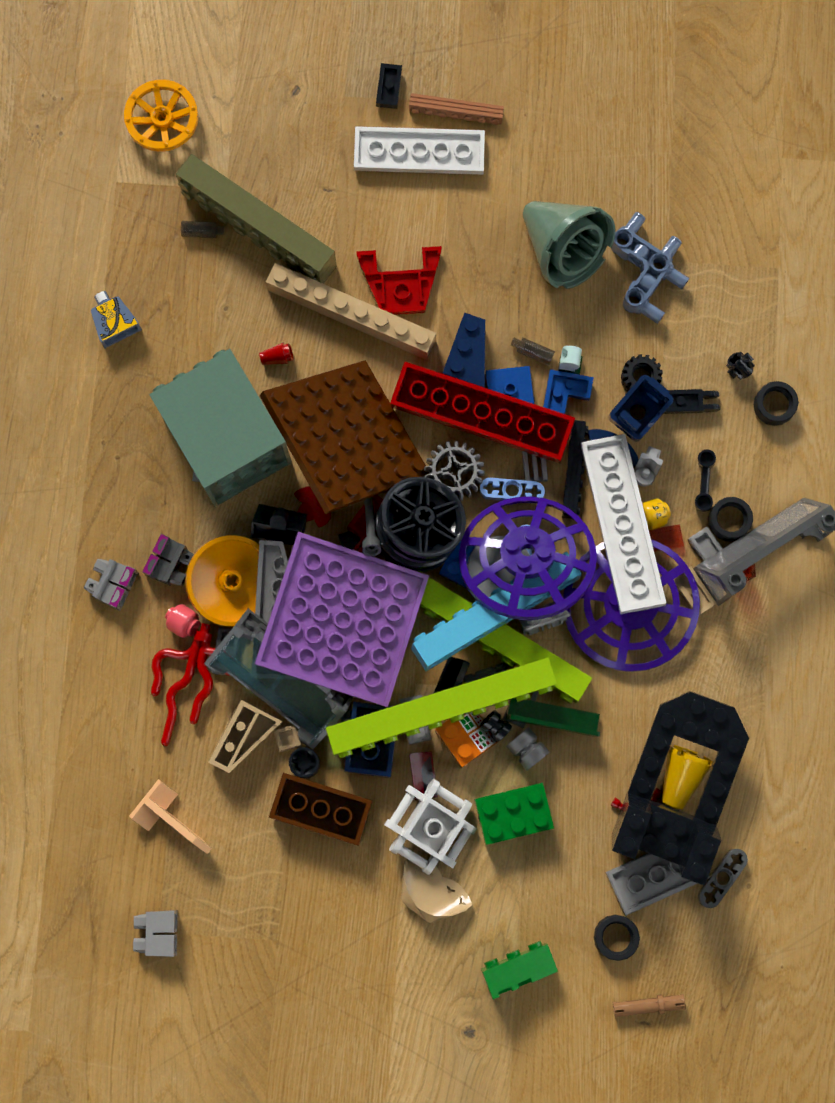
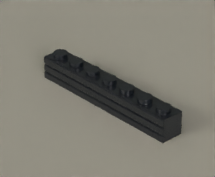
[562,420,588,519]

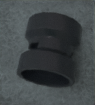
[480,710,512,742]

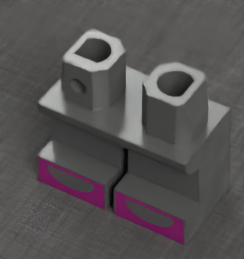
[142,534,194,586]

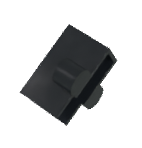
[250,504,307,545]

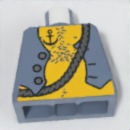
[91,291,142,348]

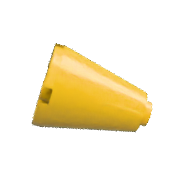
[661,745,713,810]

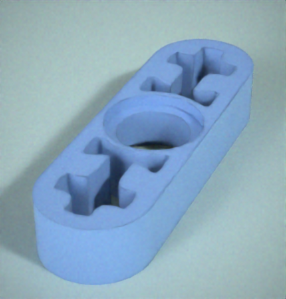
[480,478,545,501]

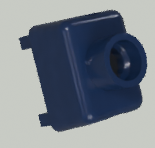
[608,375,673,442]

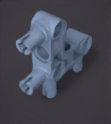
[612,212,689,324]

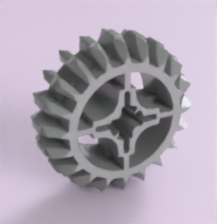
[424,441,485,501]

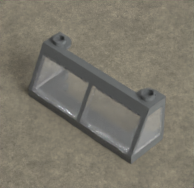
[693,498,835,606]

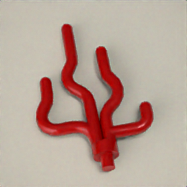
[151,623,234,746]

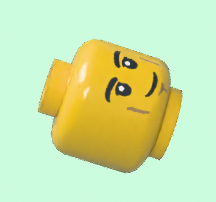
[642,498,671,530]

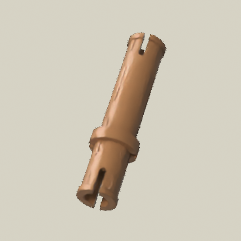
[613,994,686,1018]

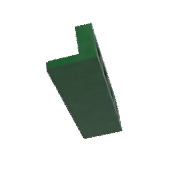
[505,698,600,737]

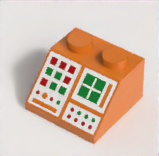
[435,712,498,769]

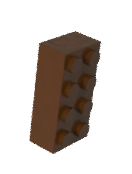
[269,772,373,846]

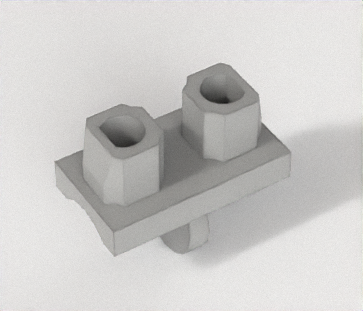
[634,446,663,487]

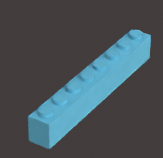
[411,551,582,671]

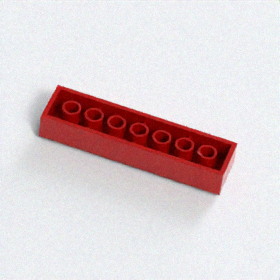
[390,362,575,464]

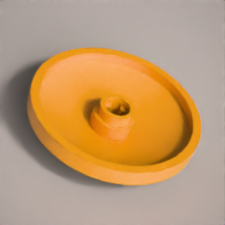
[185,535,259,627]

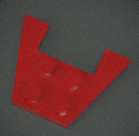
[356,246,442,315]

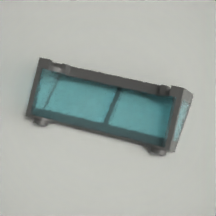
[204,608,354,749]

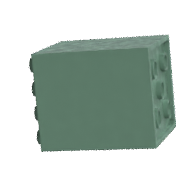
[149,349,292,507]

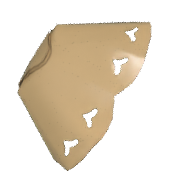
[401,857,472,923]

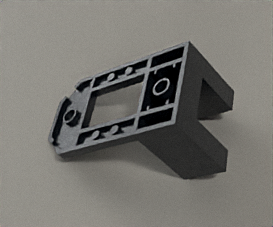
[612,691,749,886]

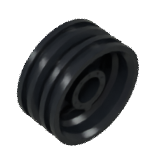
[374,477,466,573]

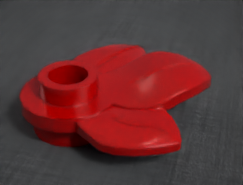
[294,486,331,528]

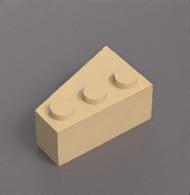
[208,700,283,773]

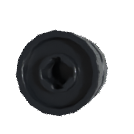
[289,747,320,779]

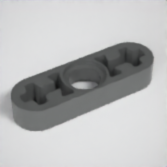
[698,849,748,908]

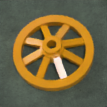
[124,80,198,152]

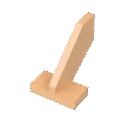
[129,779,212,854]

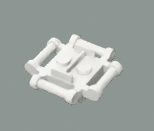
[384,779,477,875]

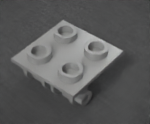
[518,602,570,636]

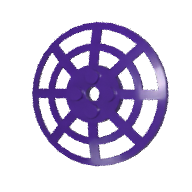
[459,496,597,620]
[563,540,700,672]

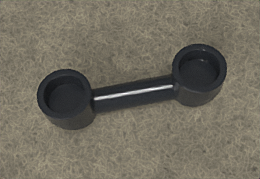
[695,449,716,512]

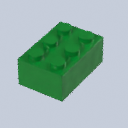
[474,783,554,845]

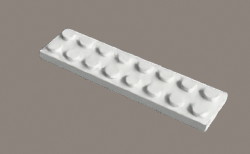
[581,434,666,614]

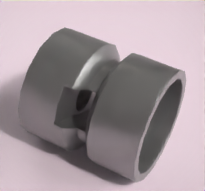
[507,727,550,771]

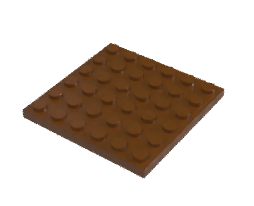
[259,360,430,514]

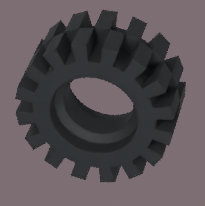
[621,354,663,392]

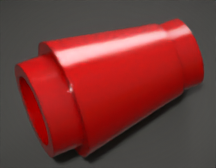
[259,342,293,365]

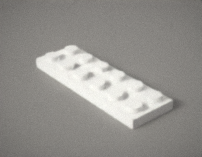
[354,127,485,175]

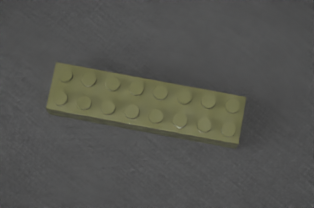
[176,154,337,284]

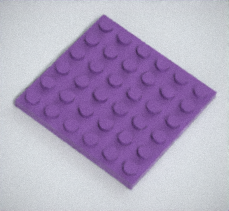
[254,532,429,707]

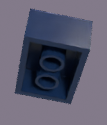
[344,702,395,778]

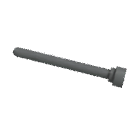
[362,497,381,556]

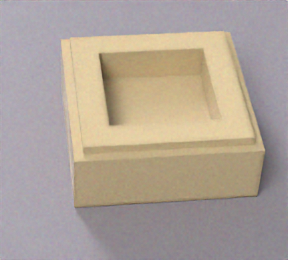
[273,724,302,753]

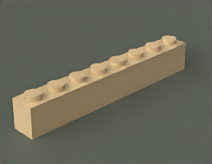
[266,263,436,360]

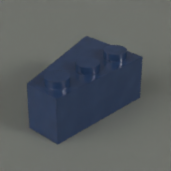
[442,312,485,388]

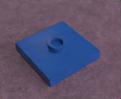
[485,366,534,404]

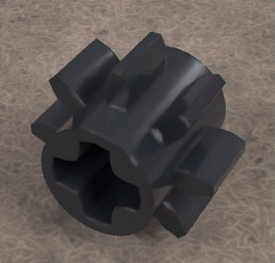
[726,352,755,380]

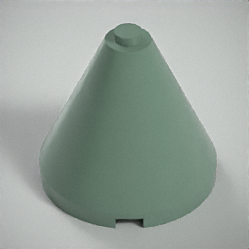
[523,201,615,289]

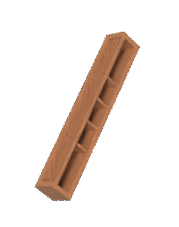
[409,93,504,125]

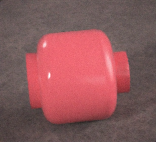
[165,604,200,638]

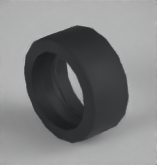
[753,381,799,426]
[708,497,753,541]
[593,915,640,961]

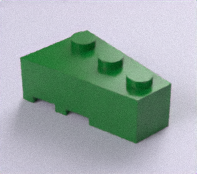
[481,941,558,1000]

